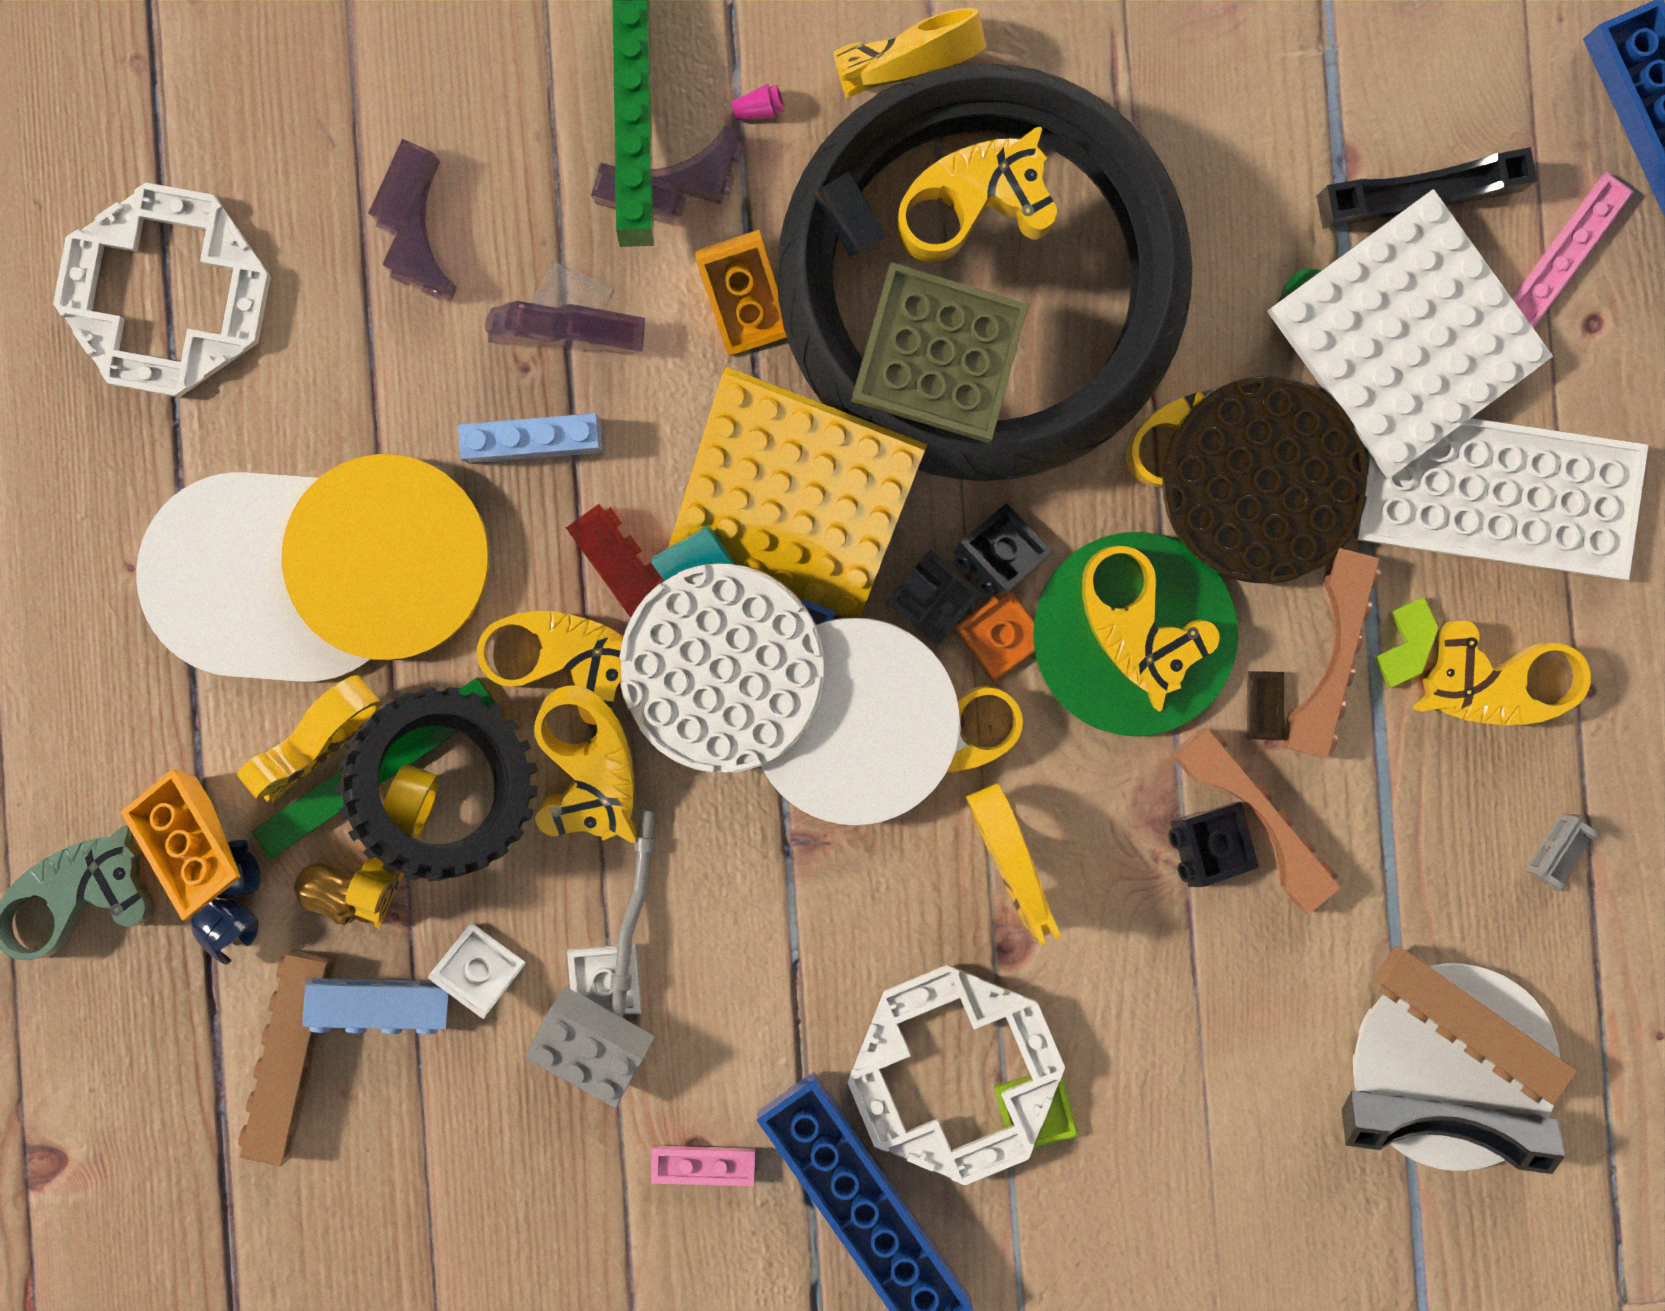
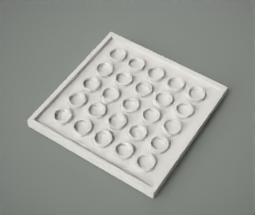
[1267,189,1553,478]

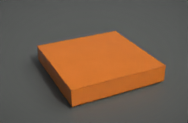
[953,591,1035,682]

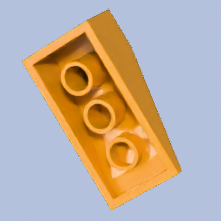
[120,769,241,921]

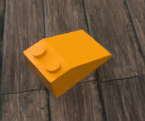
[695,229,787,356]

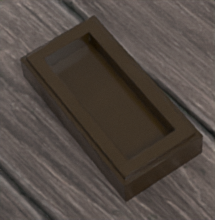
[1247,671,1284,740]

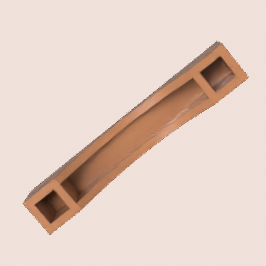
[1280,548,1381,758]
[1170,728,1341,915]

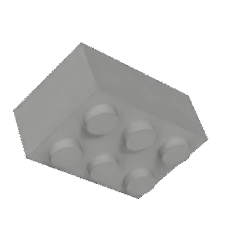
[524,986,655,1108]

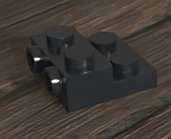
[953,503,1053,602]
[1168,802,1259,887]

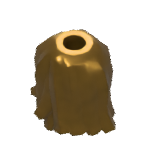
[294,862,359,925]

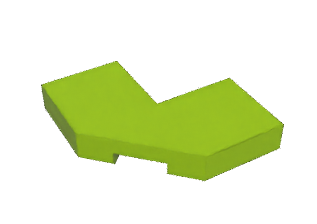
[1374,597,1438,688]

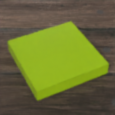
[994,1075,1079,1148]

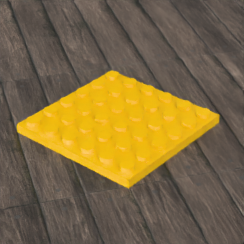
[668,367,927,618]

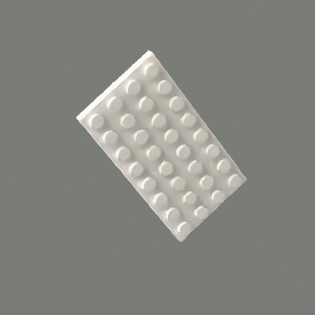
[1355,418,1648,581]

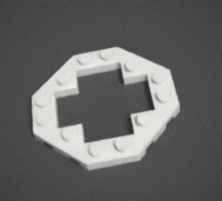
[53,182,271,397]
[847,964,1065,1185]

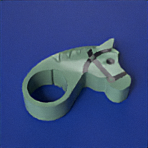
[0,825,155,960]

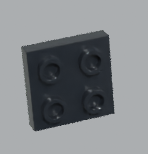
[886,549,982,646]

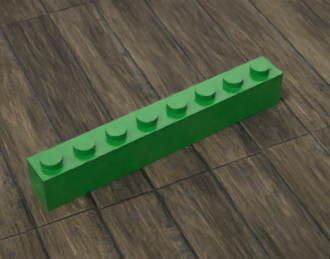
[612,0,654,247]

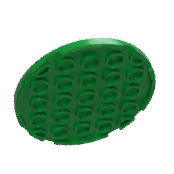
[1033,532,1238,736]

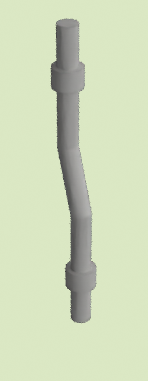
[610,809,656,1017]

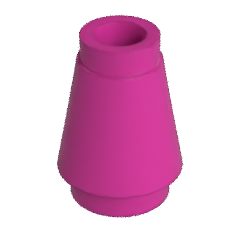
[732,84,784,121]

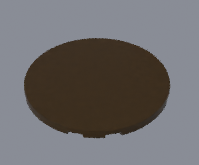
[1162,376,1369,584]

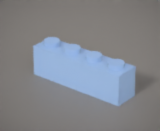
[458,413,603,464]
[302,978,448,1035]

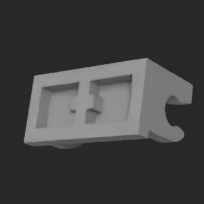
[1524,813,1600,892]

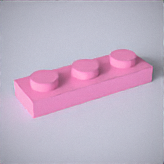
[651,1146,756,1186]

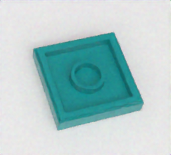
[651,525,737,581]

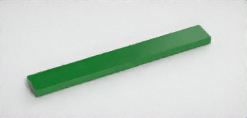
[250,677,498,860]

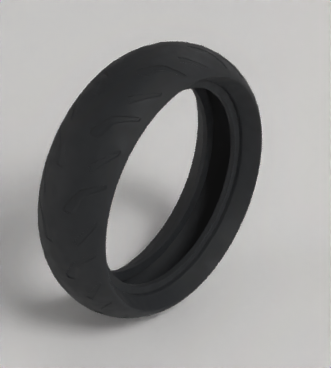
[777,63,1193,481]

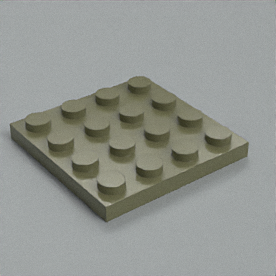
[851,262,1029,443]

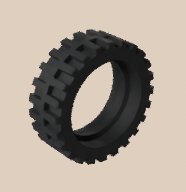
[336,687,538,882]

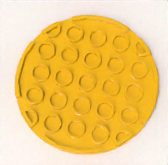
[281,454,490,660]

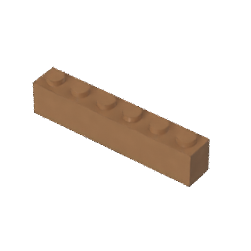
[1373,946,1578,1105]
[238,949,335,1167]

